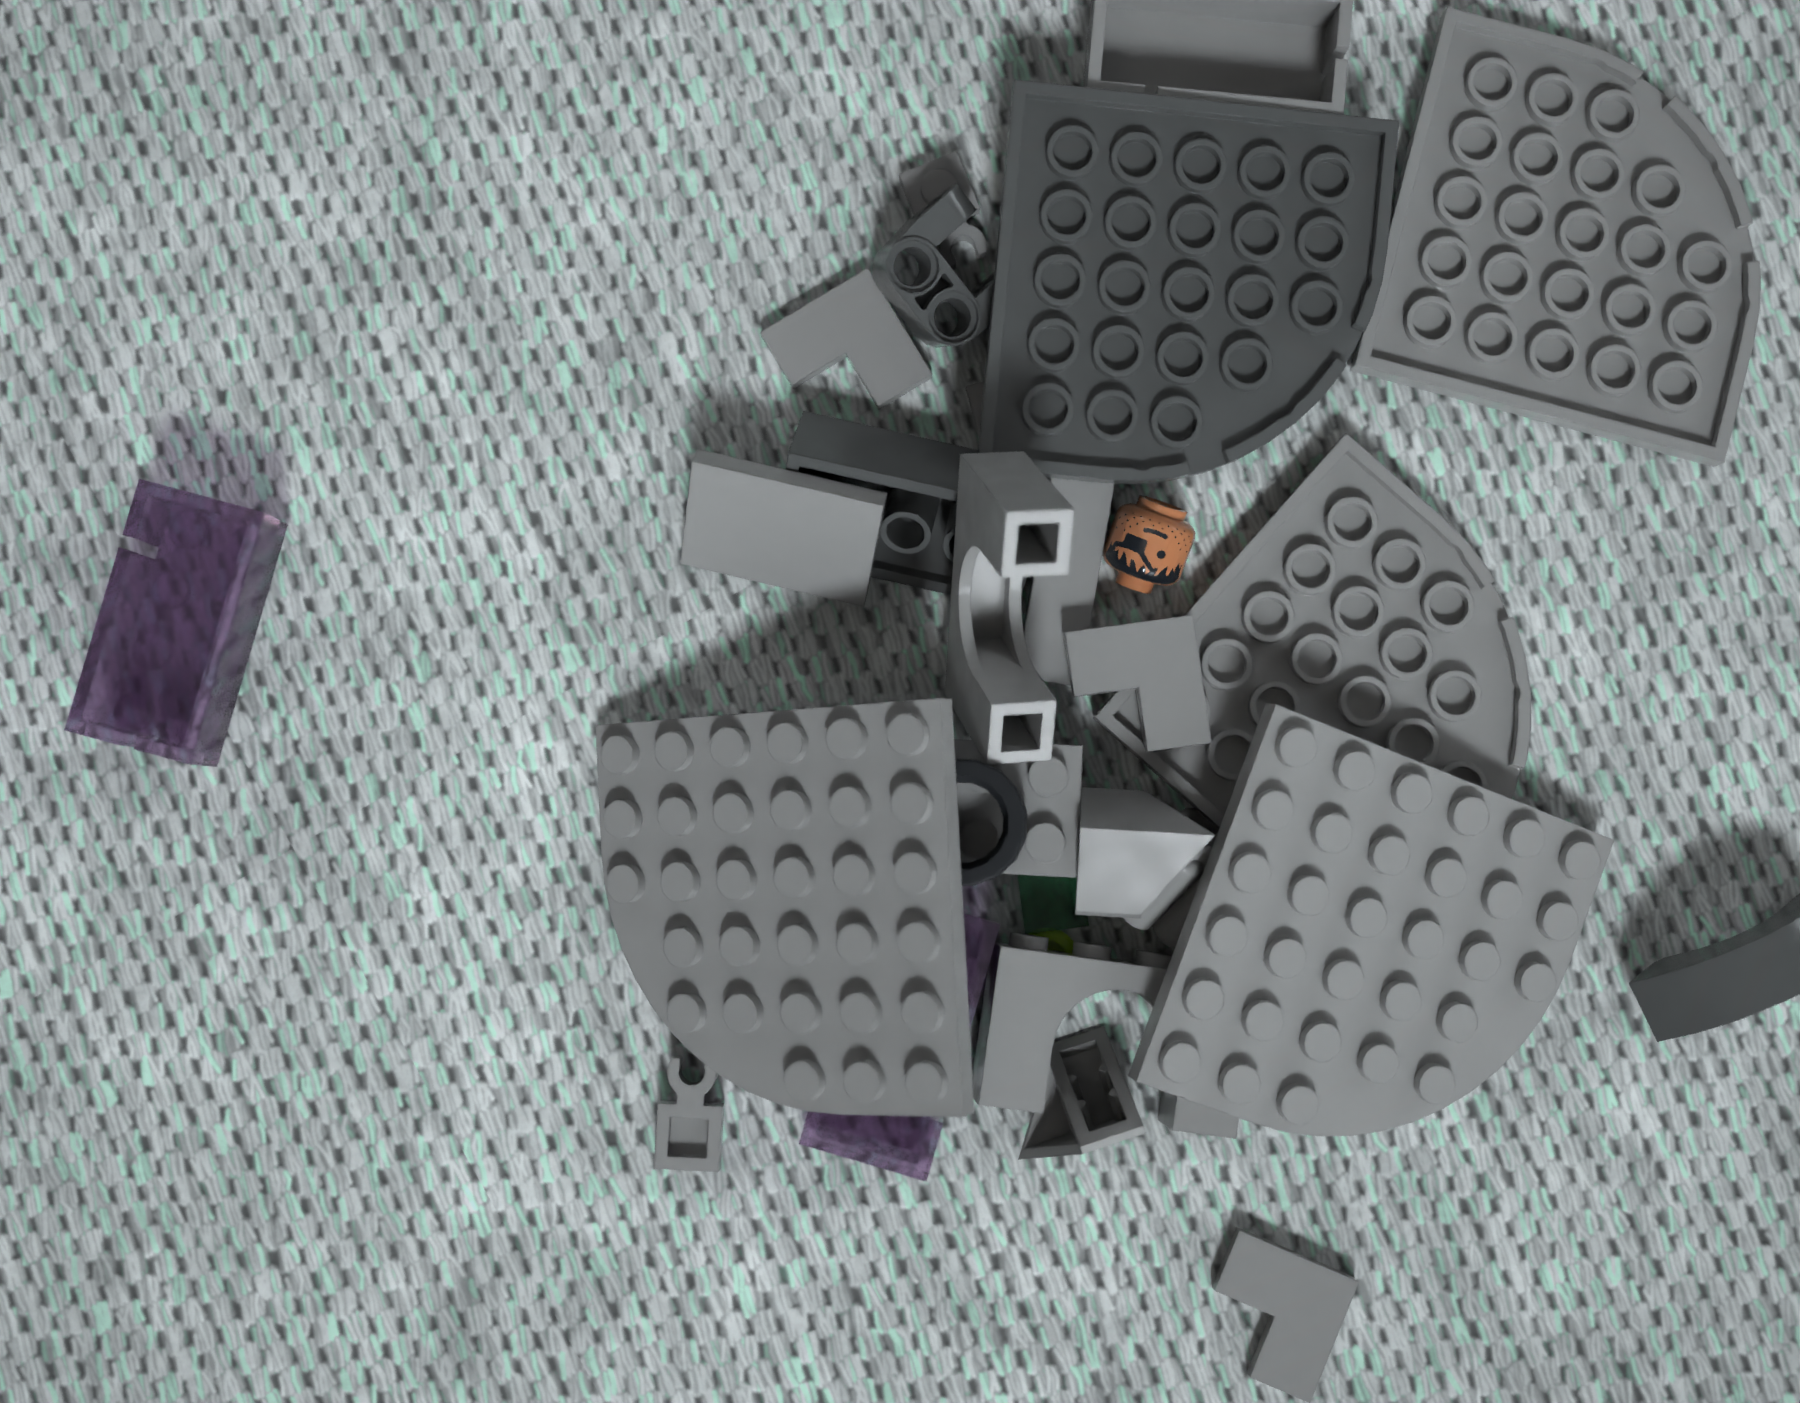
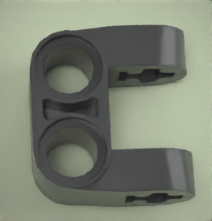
[872,183,995,347]

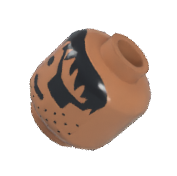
[1102,495,1196,594]

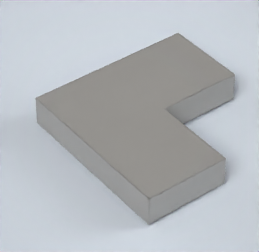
[760,268,932,410]
[1063,615,1212,752]
[1212,1227,1359,1403]

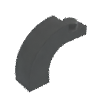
[1629,893,1800,1042]

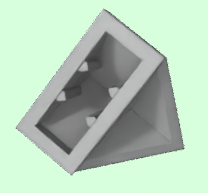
[1075,787,1215,919]
[1018,1026,1145,1160]

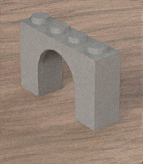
[945,451,1074,765]
[972,932,1239,1139]

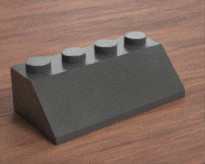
[786,411,1049,597]

